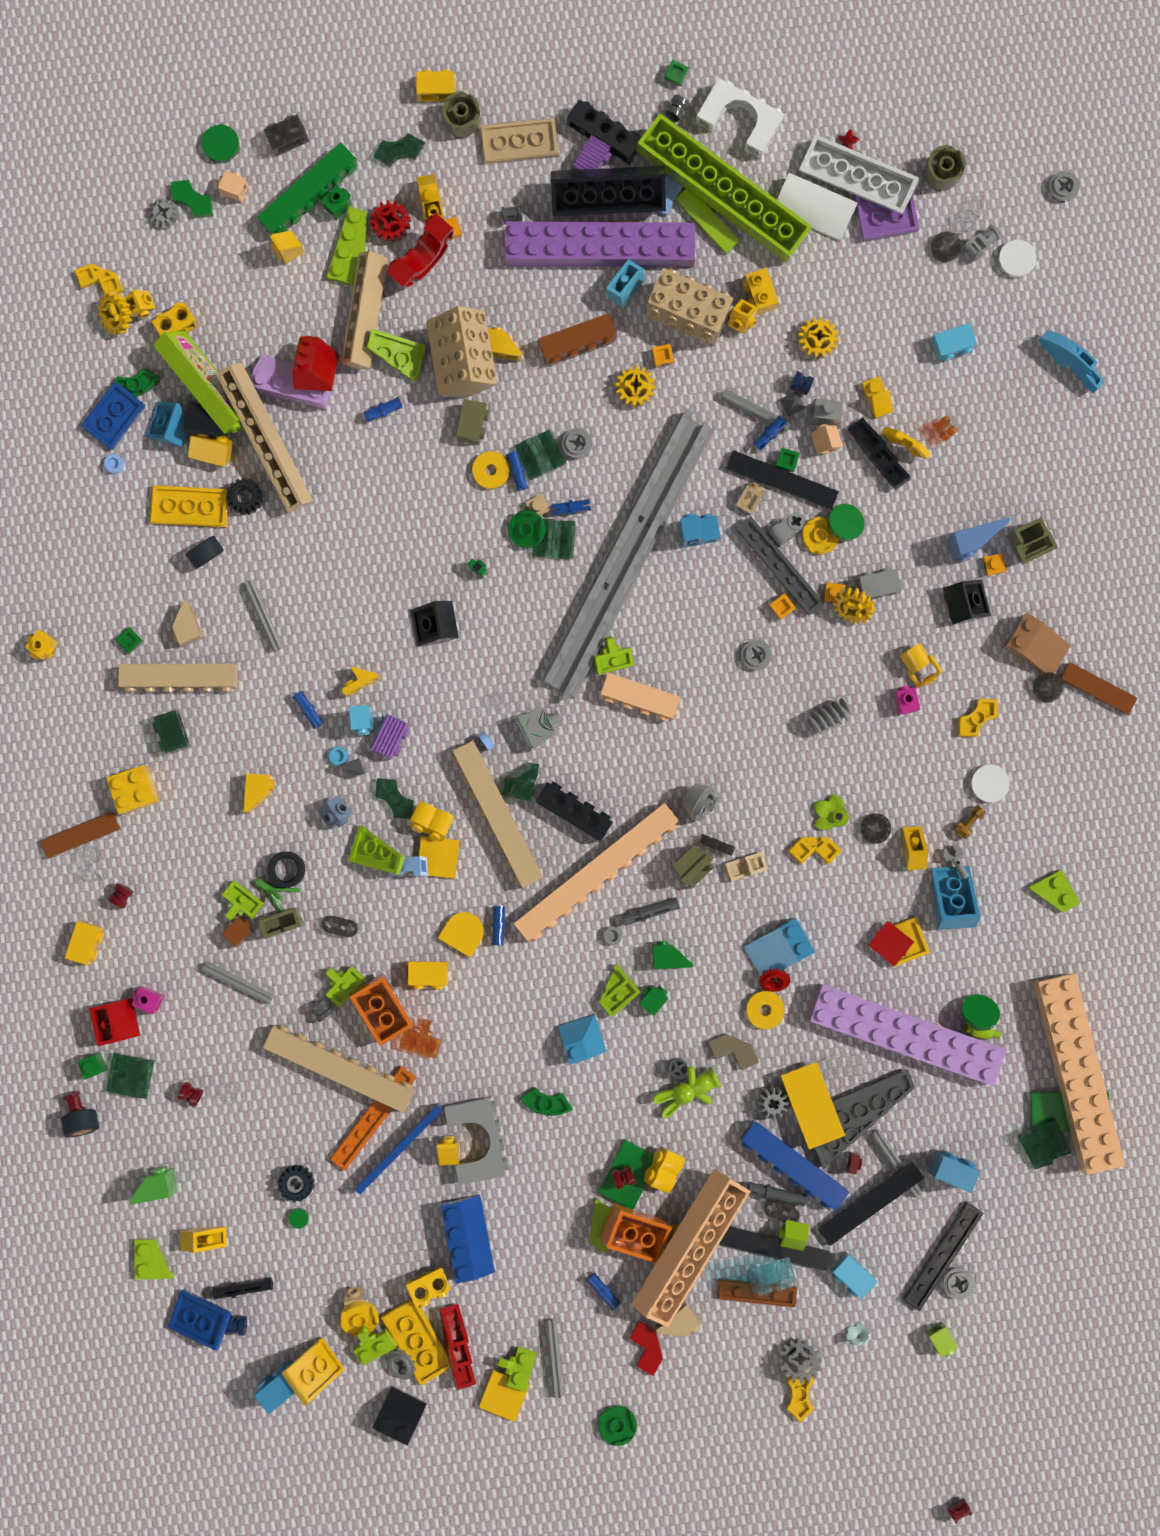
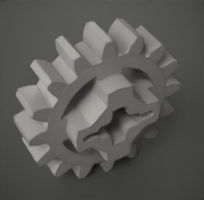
[779,1339,822,1384]

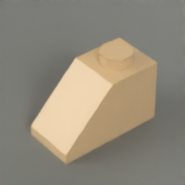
[172,600,204,647]
[655,1301,701,1337]

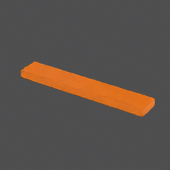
[330,1066,417,1171]

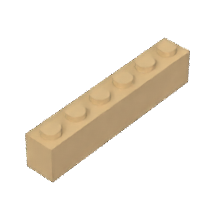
[341,251,388,370]
[118,664,238,692]

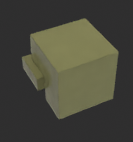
[1007,517,1058,565]
[671,844,715,889]

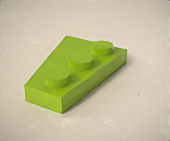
[366,329,426,383]
[348,824,405,875]

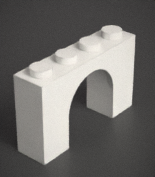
[696,78,784,159]

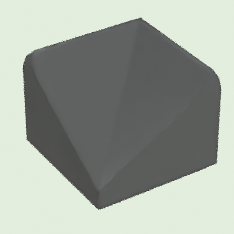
[341,759,366,779]

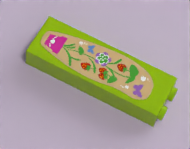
[153,331,245,433]

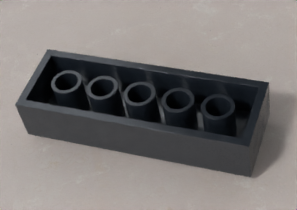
[550,166,666,216]

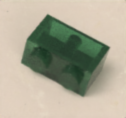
[153,710,191,755]

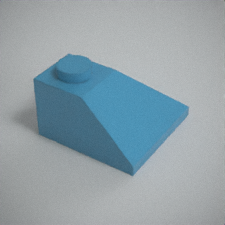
[145,402,188,447]
[558,1014,606,1065]

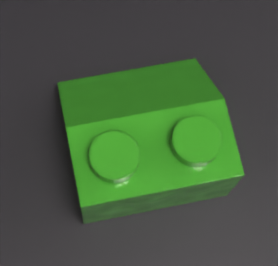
[130,1166,177,1205]

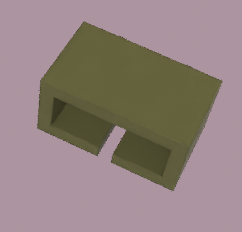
[456,399,490,445]
[258,907,305,939]

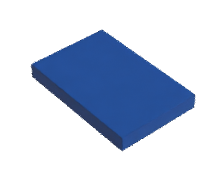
[81,381,146,450]
[168,1289,232,1351]

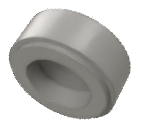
[603,926,622,946]

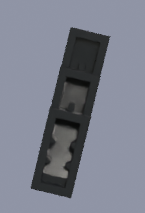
[848,417,911,490]

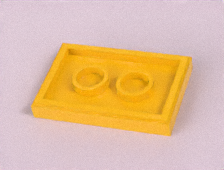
[282,1337,345,1406]

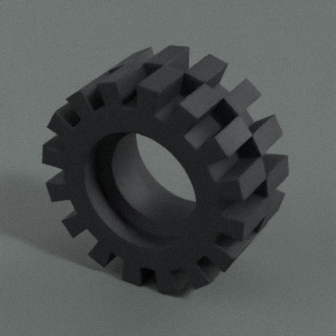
[226,478,263,515]

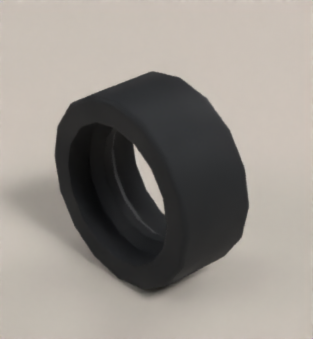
[267,851,305,888]

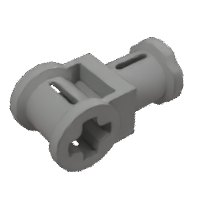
[961,225,1001,262]

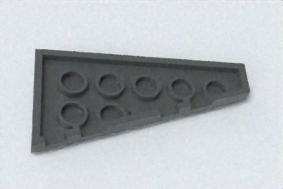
[814,1069,915,1169]

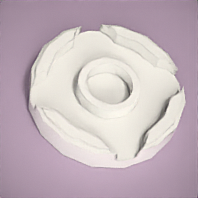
[998,239,1037,278]
[970,764,1010,803]

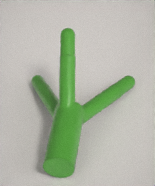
[255,878,301,913]

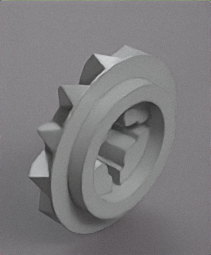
[1049,171,1079,202]
[148,198,179,229]
[562,428,592,459]
[741,640,772,671]
[943,1267,975,1300]
[388,1348,416,1380]

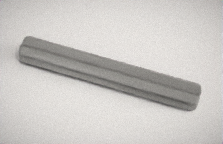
[721,389,791,432]
[244,580,283,651]
[202,962,274,1004]
[871,1129,922,1198]
[546,1318,563,1398]

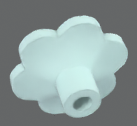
[846,1324,870,1346]

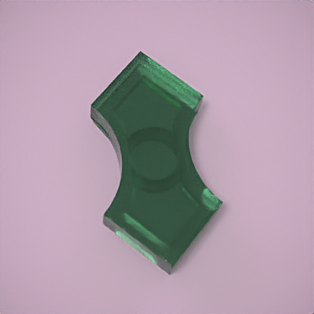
[374,133,425,167]
[375,778,414,819]

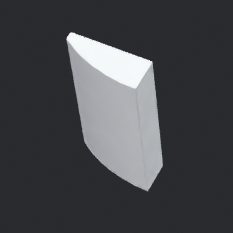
[777,173,857,242]

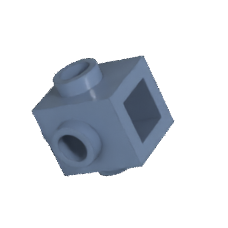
[317,795,352,829]

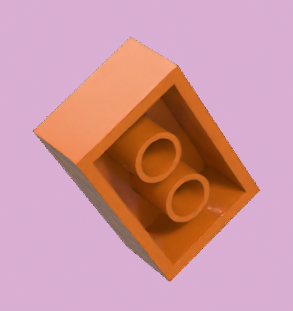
[349,973,413,1046]
[599,1203,672,1263]

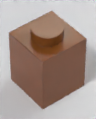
[221,917,255,948]

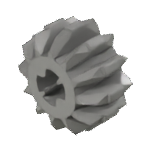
[756,1086,790,1120]

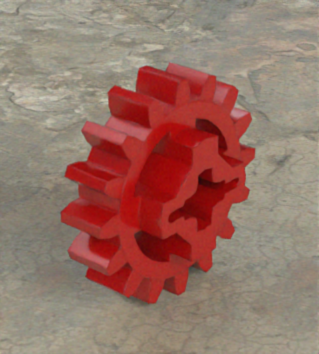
[370,200,411,243]

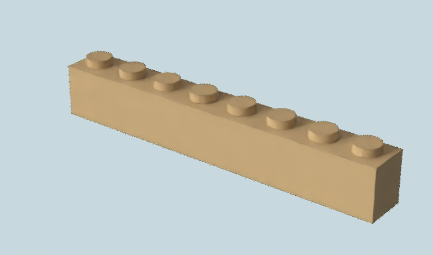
[216,363,313,512]
[452,741,543,888]
[263,1024,416,1113]

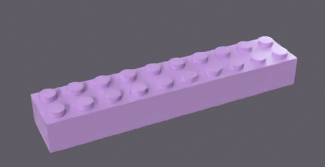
[807,984,1007,1087]

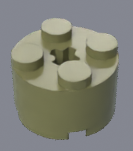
[442,91,481,138]
[924,145,966,190]

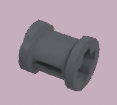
[501,203,523,224]

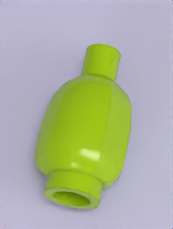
[965,1022,1001,1040]

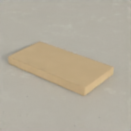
[480,118,559,165]

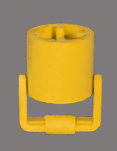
[899,642,942,688]

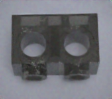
[264,114,310,157]

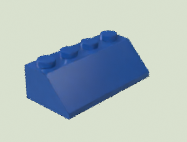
[441,1194,495,1284]

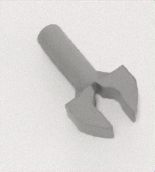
[943,844,969,879]

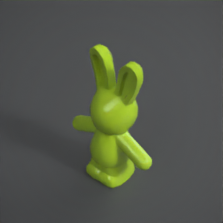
[653,1066,722,1118]

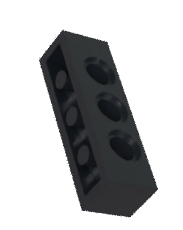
[567,99,641,165]
[535,781,613,842]

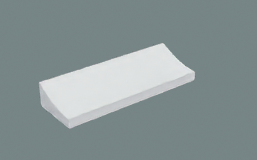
[799,134,919,215]

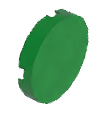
[202,124,240,163]
[827,504,865,541]
[508,510,546,548]
[961,994,1000,1031]
[598,1404,637,1446]

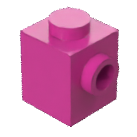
[894,685,921,716]
[131,986,165,1014]

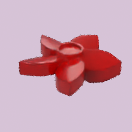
[839,129,859,150]

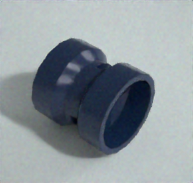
[790,371,814,396]
[225,1315,248,1336]

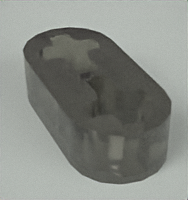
[698,834,736,856]
[322,916,359,937]
[763,1199,800,1223]

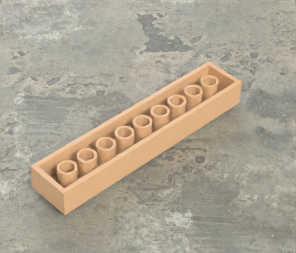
[1032,973,1125,1175]

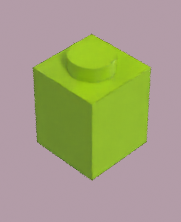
[778,1220,809,1251]
[926,1322,958,1357]

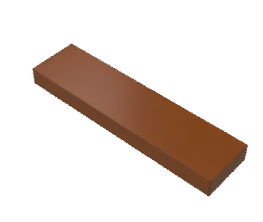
[1060,662,1137,715]
[41,812,121,859]
[717,1278,797,1307]

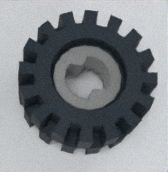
[277,1165,315,1202]

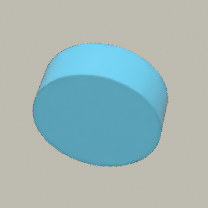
[329,747,348,766]

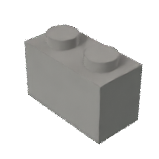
[856,567,902,600]

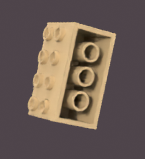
[646,268,733,346]
[426,306,498,398]

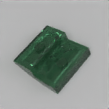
[515,429,567,480]
[533,519,576,560]
[106,1053,155,1099]
[1018,1117,1071,1170]

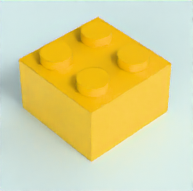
[106,765,160,815]

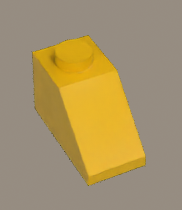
[488,327,522,362]
[243,773,275,813]
[902,826,929,870]
[180,1226,227,1253]

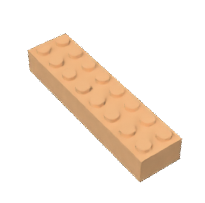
[631,1169,751,1327]

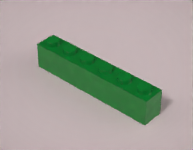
[257,142,358,235]

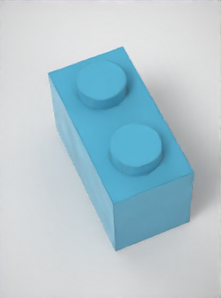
[606,259,646,308]
[931,323,977,361]
[349,705,374,736]
[831,1252,878,1299]

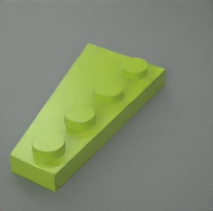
[327,206,368,287]

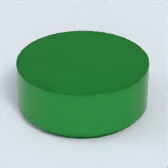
[289,1208,309,1229]

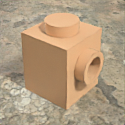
[217,171,249,203]
[811,423,843,454]

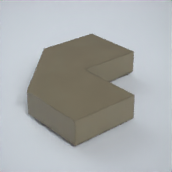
[708,1034,759,1070]

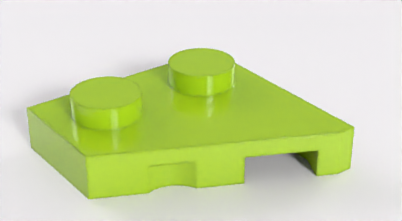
[599,964,641,1018]

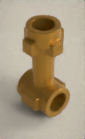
[953,805,986,840]

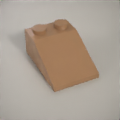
[1002,613,1071,678]

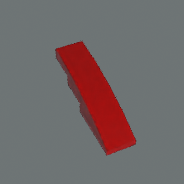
[439,1304,476,1391]

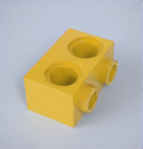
[151,301,199,336]
[404,1266,451,1308]

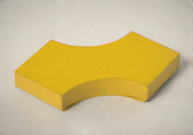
[958,699,998,737]
[786,1370,814,1423]

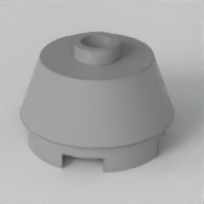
[682,783,718,822]

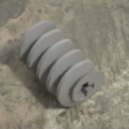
[807,698,850,735]

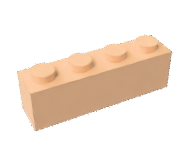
[600,673,681,722]

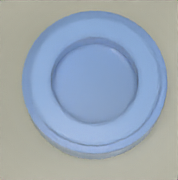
[104,454,124,474]
[478,732,494,751]

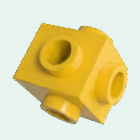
[125,289,156,319]
[728,299,758,334]
[25,629,59,661]

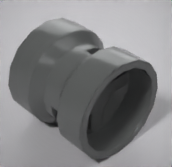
[664,94,690,122]

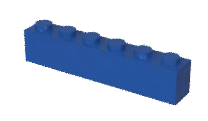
[740,1119,850,1211]

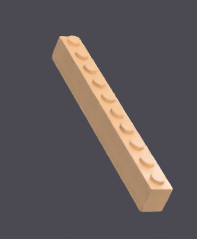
[514,803,679,942]

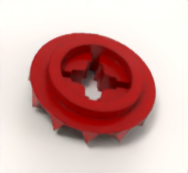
[759,967,790,992]

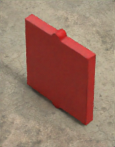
[868,920,914,967]

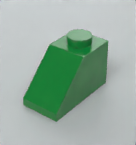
[652,941,693,969]

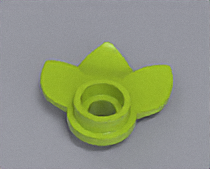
[814,794,849,830]

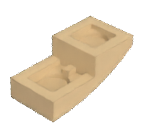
[723,852,768,882]

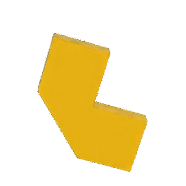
[74,263,124,294]
[881,427,931,459]
[787,837,842,864]

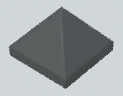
[780,391,805,417]

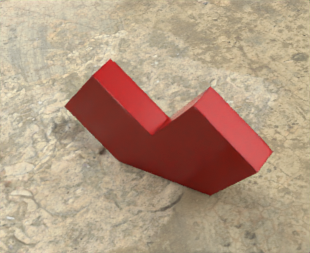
[629,1321,663,1376]

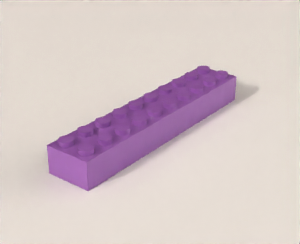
[505,221,695,268]

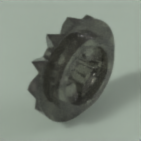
[931,231,961,262]
[1033,672,1064,702]
[860,813,891,844]

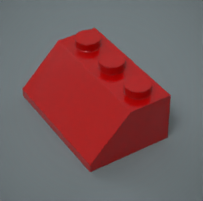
[292,336,339,391]

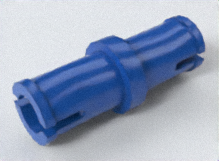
[363,397,403,423]
[753,415,788,451]
[506,451,529,491]
[552,499,591,516]
[292,691,324,729]
[491,906,506,945]
[586,1272,621,1311]

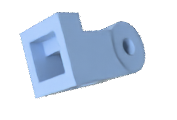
[391,856,428,877]

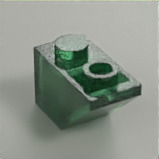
[502,762,539,802]

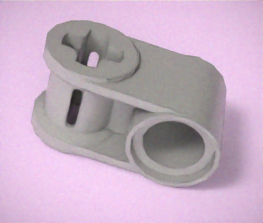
[768,513,805,547]

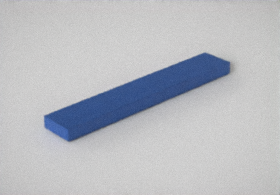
[354,1103,443,1194]

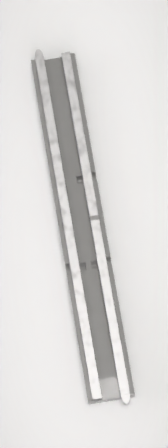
[541,408,714,701]

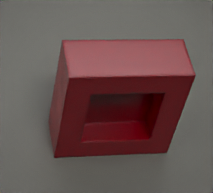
[846,1151,862,1175]

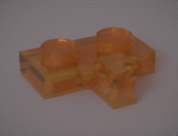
[399,1018,442,1059]

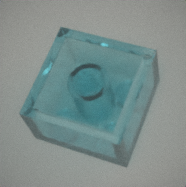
[746,1257,796,1297]

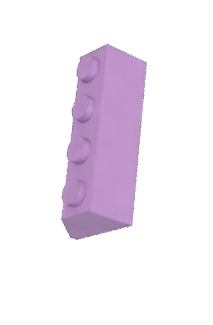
[251,355,331,410]

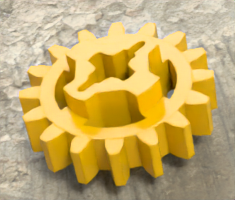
[97,292,132,335]
[798,317,840,359]
[615,365,656,408]
[833,587,876,625]

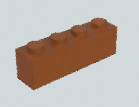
[538,313,617,365]

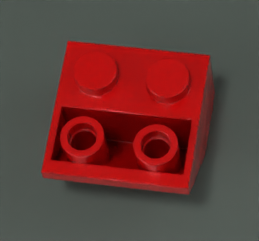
[89,998,141,1047]

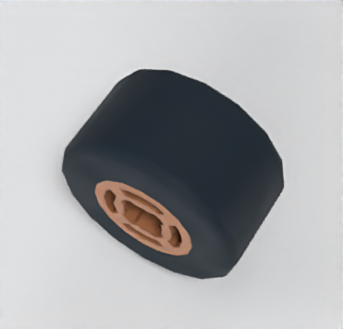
[186,536,224,569]
[61,1109,99,1138]

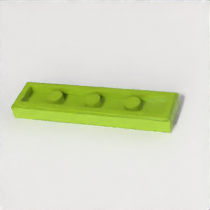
[675,189,740,255]

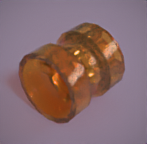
[933,415,959,442]

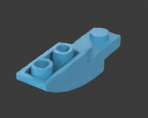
[1038,330,1104,393]

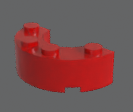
[387,213,454,288]

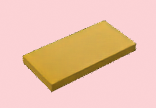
[150,485,229,528]
[780,1062,845,1149]
[381,1299,450,1386]

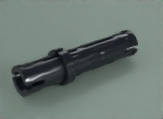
[213,1277,273,1300]

